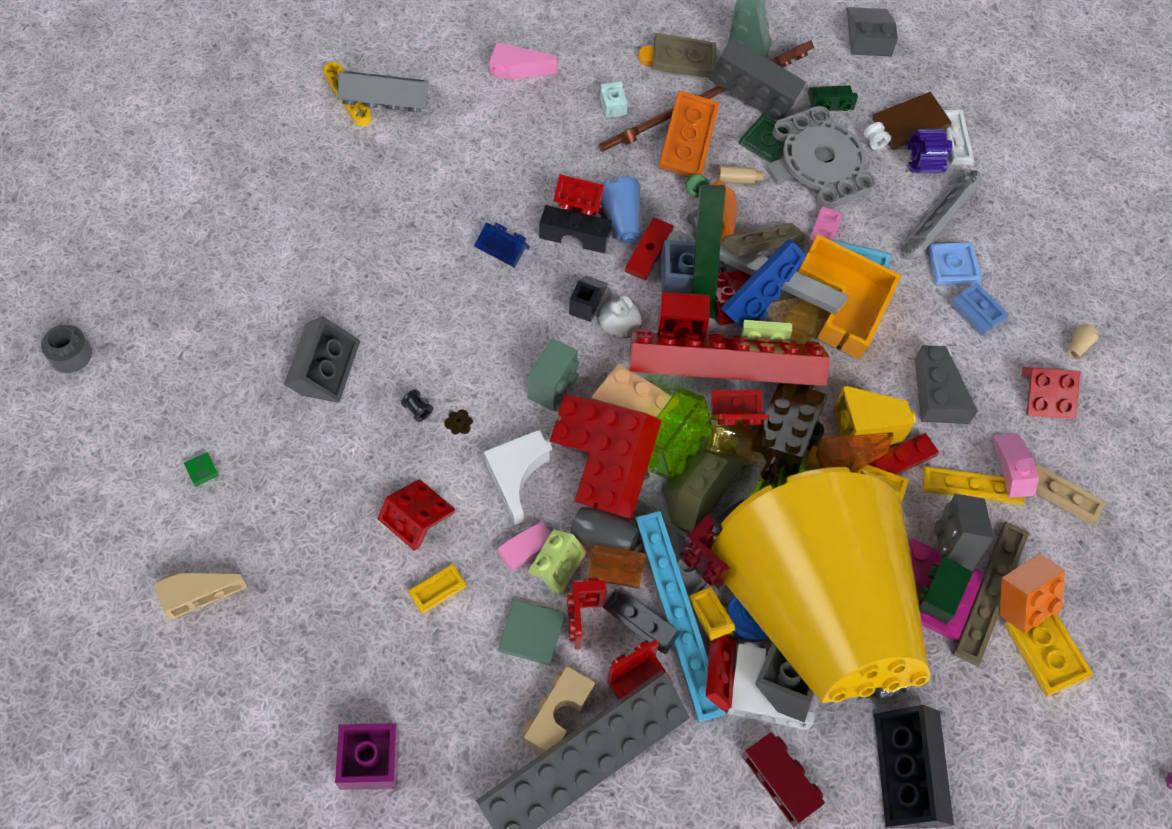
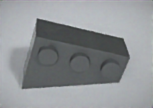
[915,345,978,424]

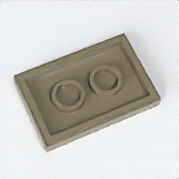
[653,33,716,78]

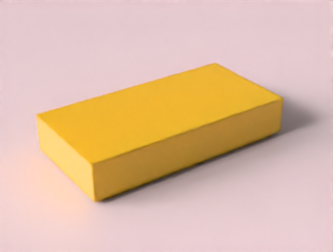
[408,563,467,614]
[688,587,735,641]

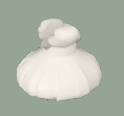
[598,296,642,338]

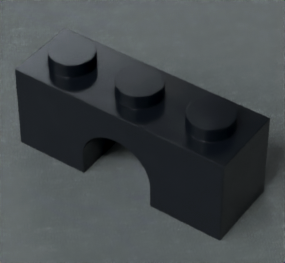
[539,205,612,254]

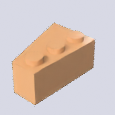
[591,363,680,432]

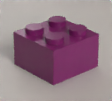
[335,723,399,790]

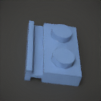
[950,283,1009,336]

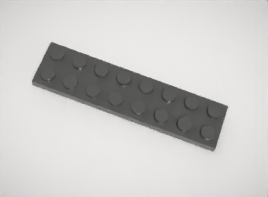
[476,670,690,829]

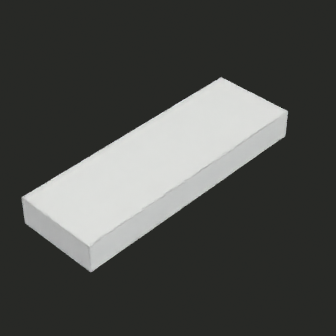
[944,110,974,165]

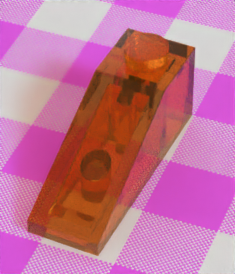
[816,432,894,472]

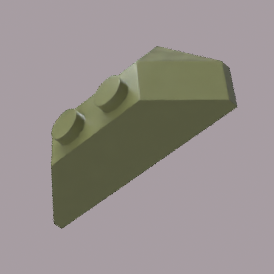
[663,449,747,533]

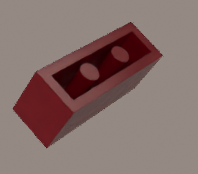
[741,731,825,828]

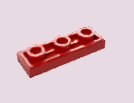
[625,217,674,281]

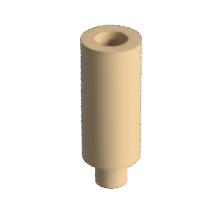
[719,166,764,184]

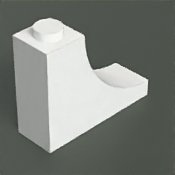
[484,430,552,526]
[727,642,814,730]

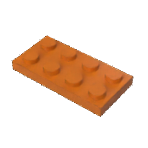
[658,90,720,177]

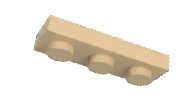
[1036,464,1106,525]

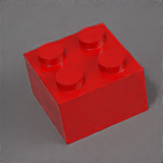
[657,292,710,337]

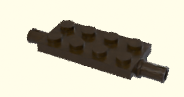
[751,383,827,482]

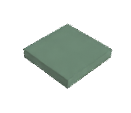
[499,599,565,666]

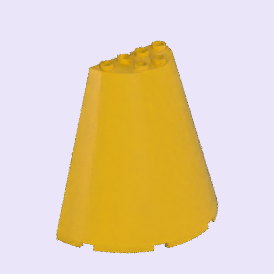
[708,467,930,703]

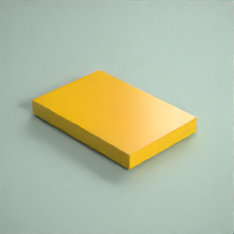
[1004,614,1094,697]

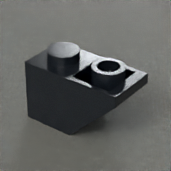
[569,276,608,322]

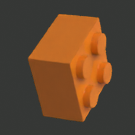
[1000,553,1065,633]

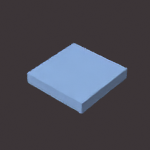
[927,242,982,285]

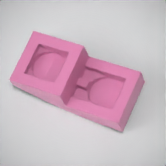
[807,206,843,247]
[497,522,551,571]

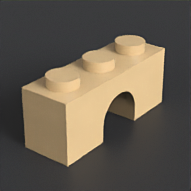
[522,666,596,754]

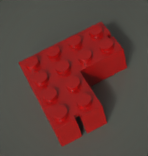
[550,394,662,520]

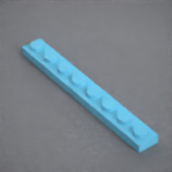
[635,511,726,723]

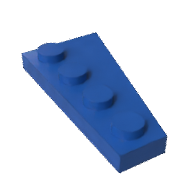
[721,238,806,328]

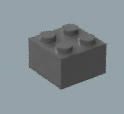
[934,493,994,571]

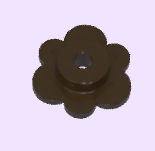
[444,410,473,435]

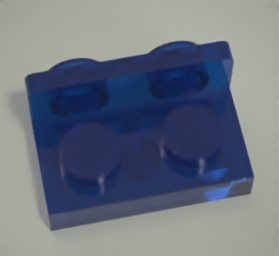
[474,222,531,268]

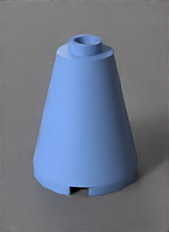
[601,177,641,243]

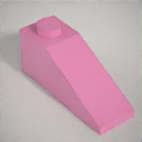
[490,42,558,80]
[993,433,1039,498]

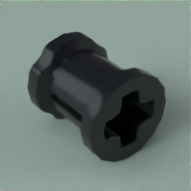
[401,389,433,422]

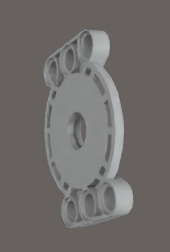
[772,106,875,209]

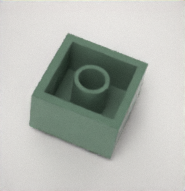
[527,338,580,411]

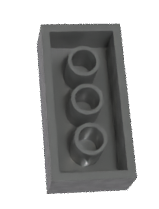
[709,38,806,120]

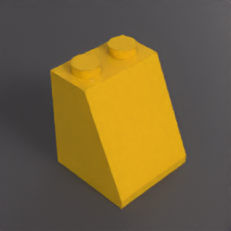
[833,386,915,453]

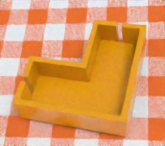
[798,234,902,360]

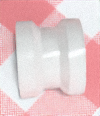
[863,122,891,150]

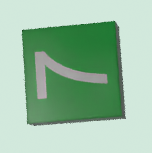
[184,452,219,487]

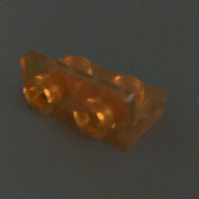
[588,545,646,589]

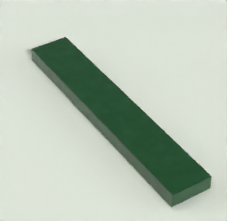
[691,185,726,318]

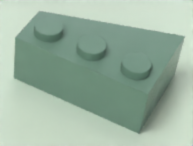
[728,0,772,58]

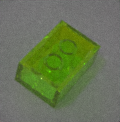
[647,387,713,482]

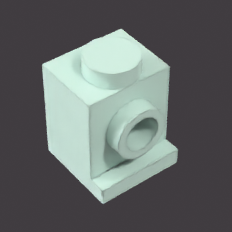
[600,81,628,118]

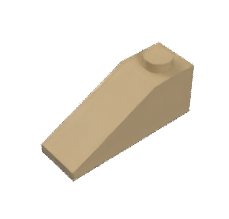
[154,573,247,620]

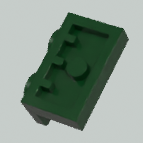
[808,85,858,111]

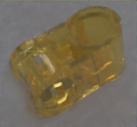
[704,424,755,457]

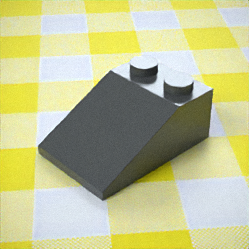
[847,7,898,57]

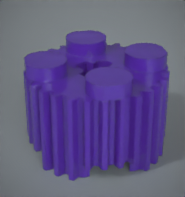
[907,129,953,173]

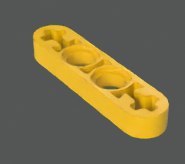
[323,62,372,126]

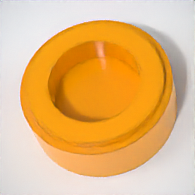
[638,45,654,66]

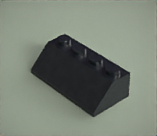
[874,705,954,828]

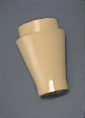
[1067,324,1099,359]

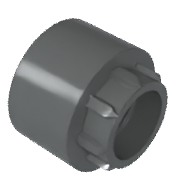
[41,325,92,373]

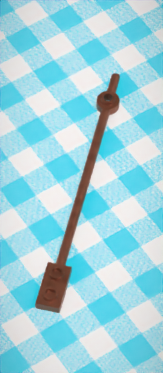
[599,40,815,152]

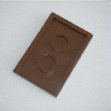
[872,91,952,150]

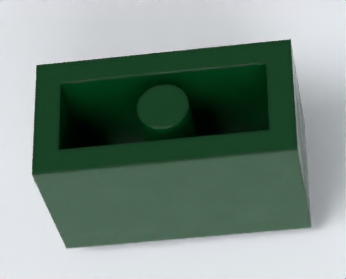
[917,557,973,624]

